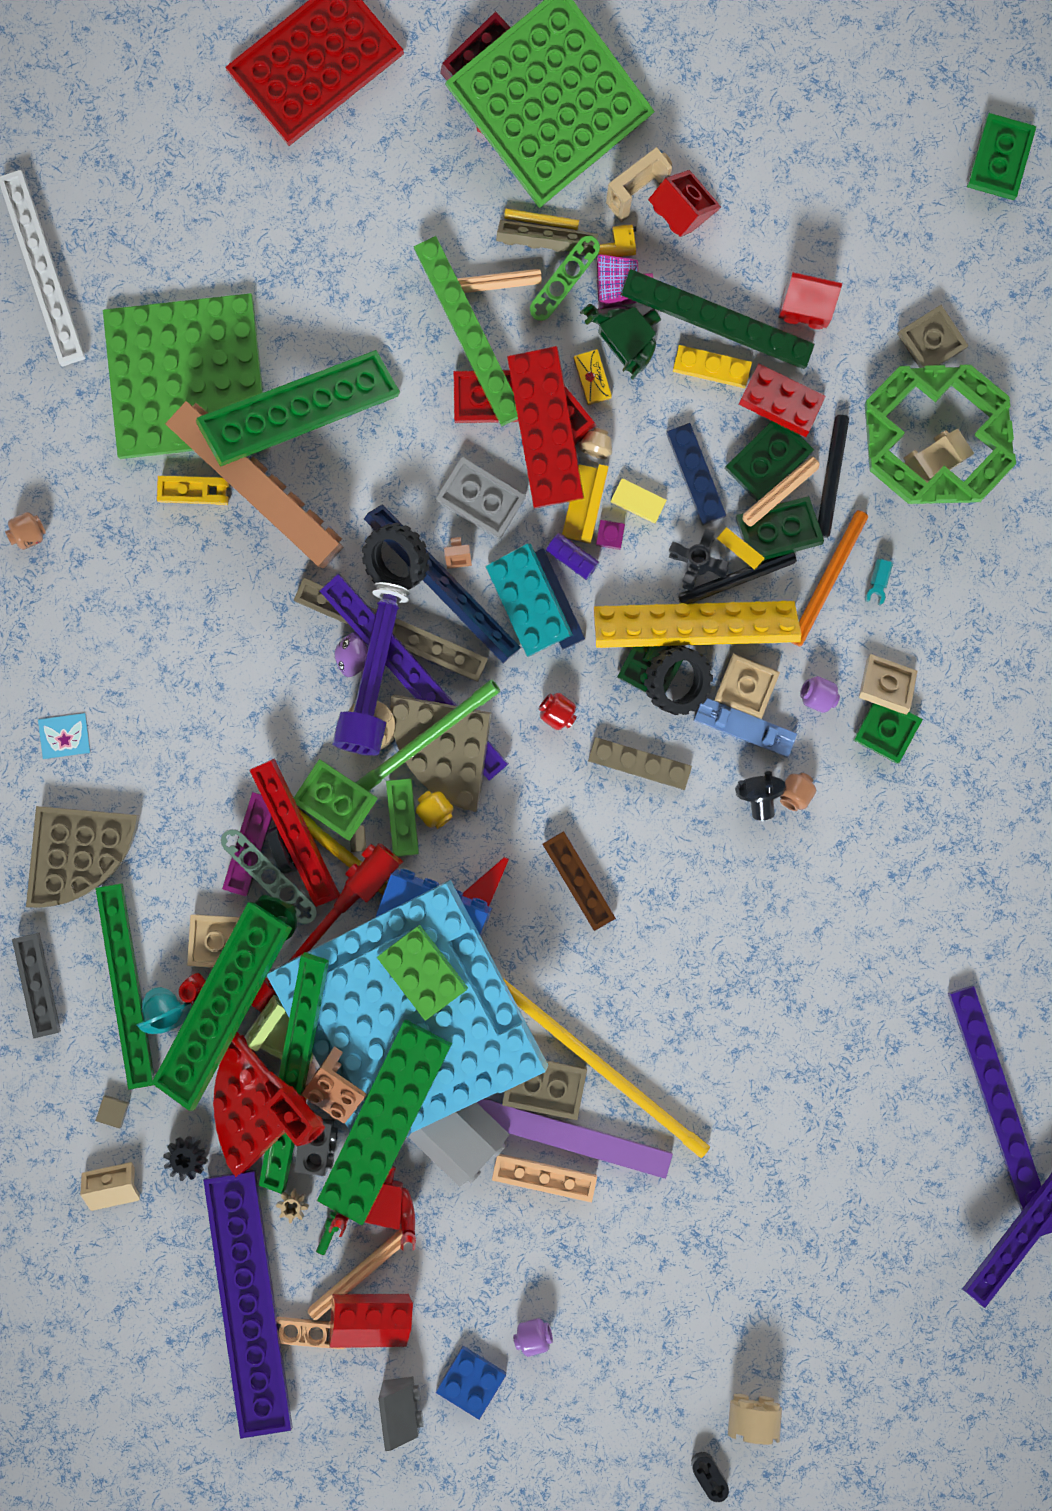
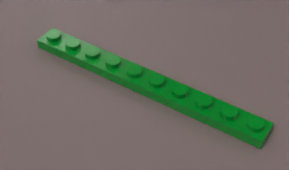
[259,952,329,1194]

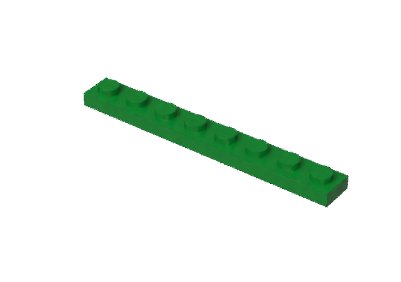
[95,883,155,1090]

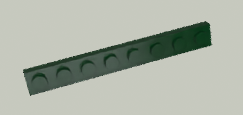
[620,269,815,369]

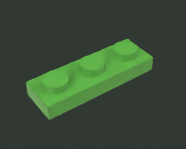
[386,779,419,856]

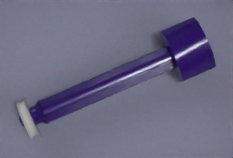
[332,582,410,755]

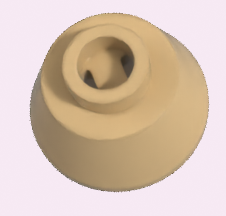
[579,428,612,459]

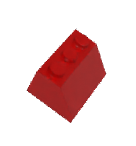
[329,1294,413,1348]

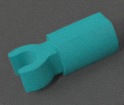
[865,559,893,605]

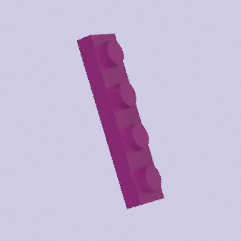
[222,792,272,897]

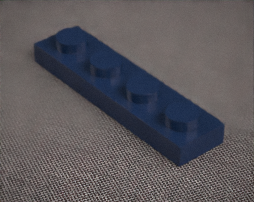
[666,423,726,526]
[535,548,585,650]

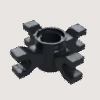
[669,529,729,591]

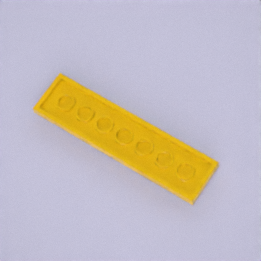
[594,601,801,648]

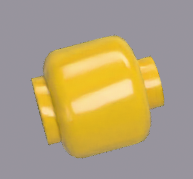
[416,791,454,829]

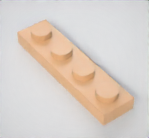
[492,1154,597,1203]

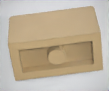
[80,1162,140,1211]

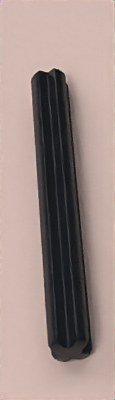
[818,415,849,538]
[678,552,797,605]

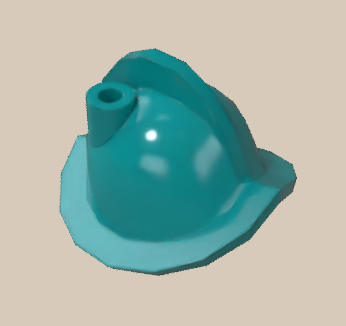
[136,987,192,1034]

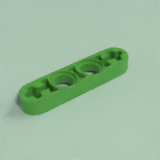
[530,236,600,321]

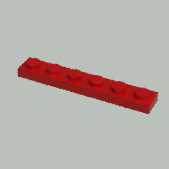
[249,758,340,907]

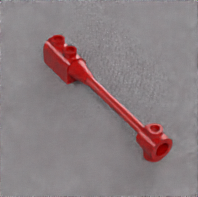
[251,843,403,1012]
[179,973,325,1147]

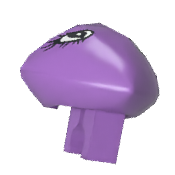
[334,632,368,678]

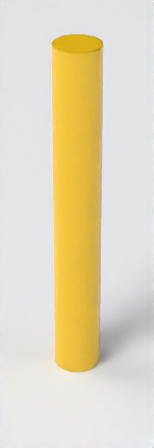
[504,208,579,230]

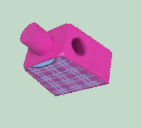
[597,255,653,309]

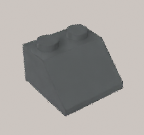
[378,1376,424,1451]

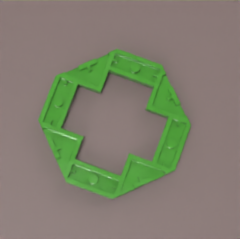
[864,365,1016,504]

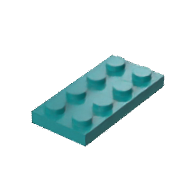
[485,543,573,657]

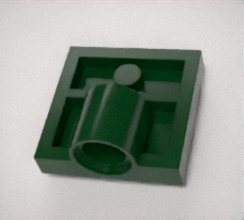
[616,646,683,693]

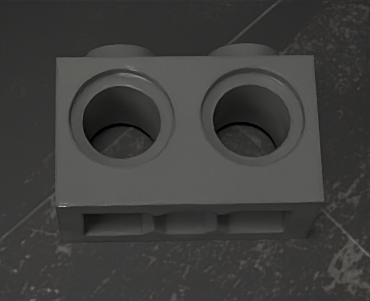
[294,1118,338,1176]

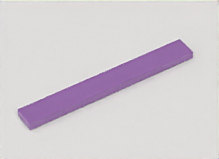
[477,1098,673,1179]

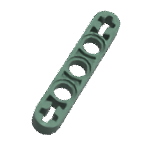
[221,829,317,924]

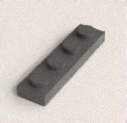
[12,932,61,1039]

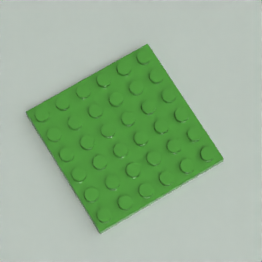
[445,0,655,208]
[103,293,263,459]

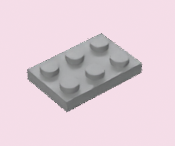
[436,457,526,540]

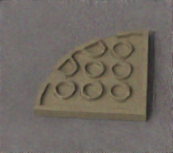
[390,694,492,812]
[26,806,139,908]

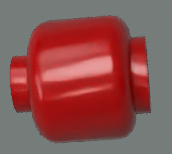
[538,693,577,730]

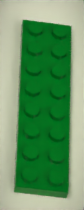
[196,350,400,467]
[151,902,292,1111]
[317,1019,452,1226]

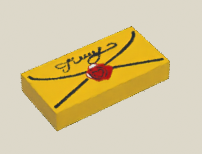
[573,349,612,405]

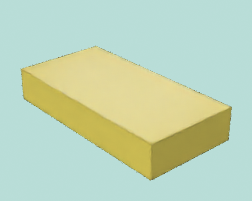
[611,478,667,524]

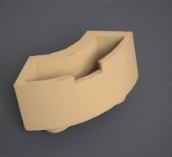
[903,429,974,483]

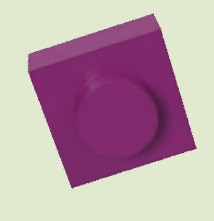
[596,520,625,550]

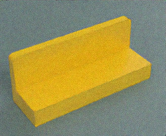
[562,464,609,544]

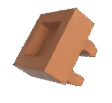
[444,537,472,569]

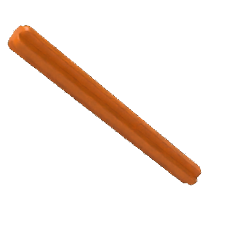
[791,510,868,647]

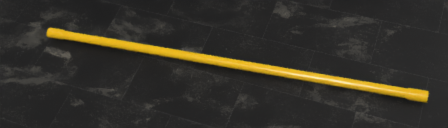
[299,809,710,1158]

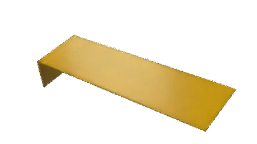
[716,527,765,570]

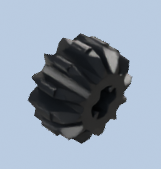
[163,1136,208,1181]

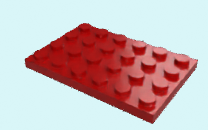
[225,0,404,146]

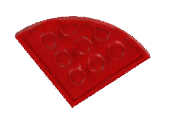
[213,1035,285,1178]

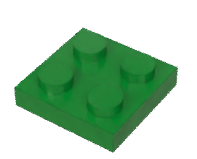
[853,703,923,764]

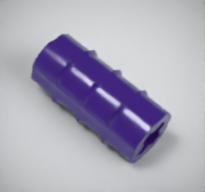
[546,532,600,580]

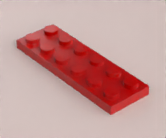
[507,346,584,509]

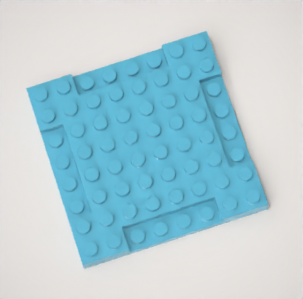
[267,880,549,1138]

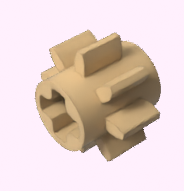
[276,1188,309,1223]

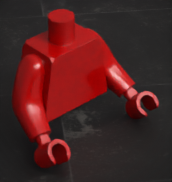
[329,1166,416,1251]

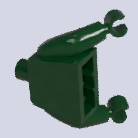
[580,304,661,380]

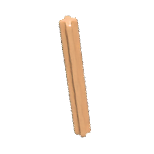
[308,1229,407,1320]

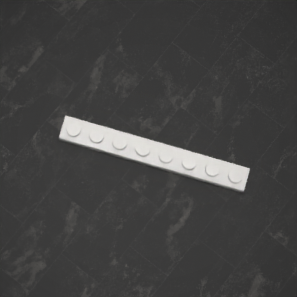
[0,170,86,367]

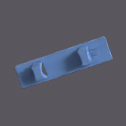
[693,698,797,758]

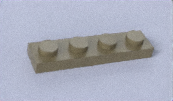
[496,220,598,256]
[588,737,692,790]

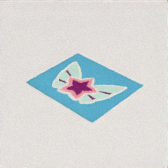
[38,713,90,759]

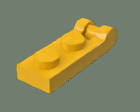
[157,476,229,505]

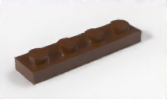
[542,831,616,931]

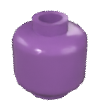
[800,676,840,713]
[513,1318,553,1357]

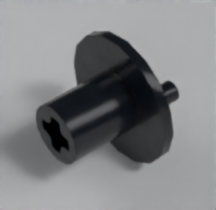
[735,771,786,821]

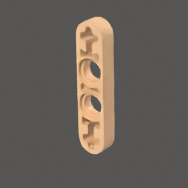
[277,1317,345,1349]

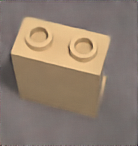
[606,147,672,222]

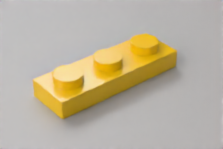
[672,345,752,388]

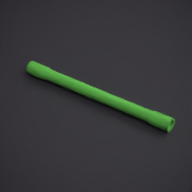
[355,680,500,792]

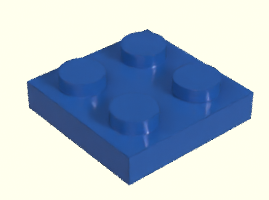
[436,1346,506,1420]

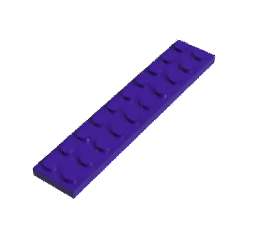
[203,1170,293,1439]

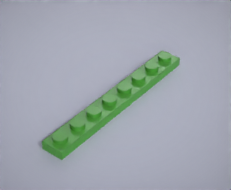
[413,236,518,427]

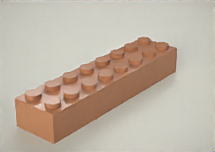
[165,401,344,569]

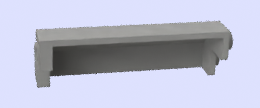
[408,1102,510,1187]

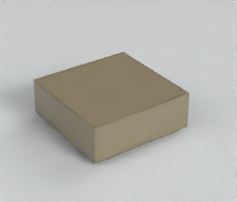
[350,825,366,852]
[95,1095,129,1129]

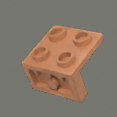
[301,1046,366,1123]

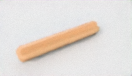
[457,269,542,293]
[742,457,820,526]

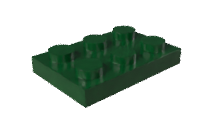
[724,421,814,502]
[736,496,824,560]

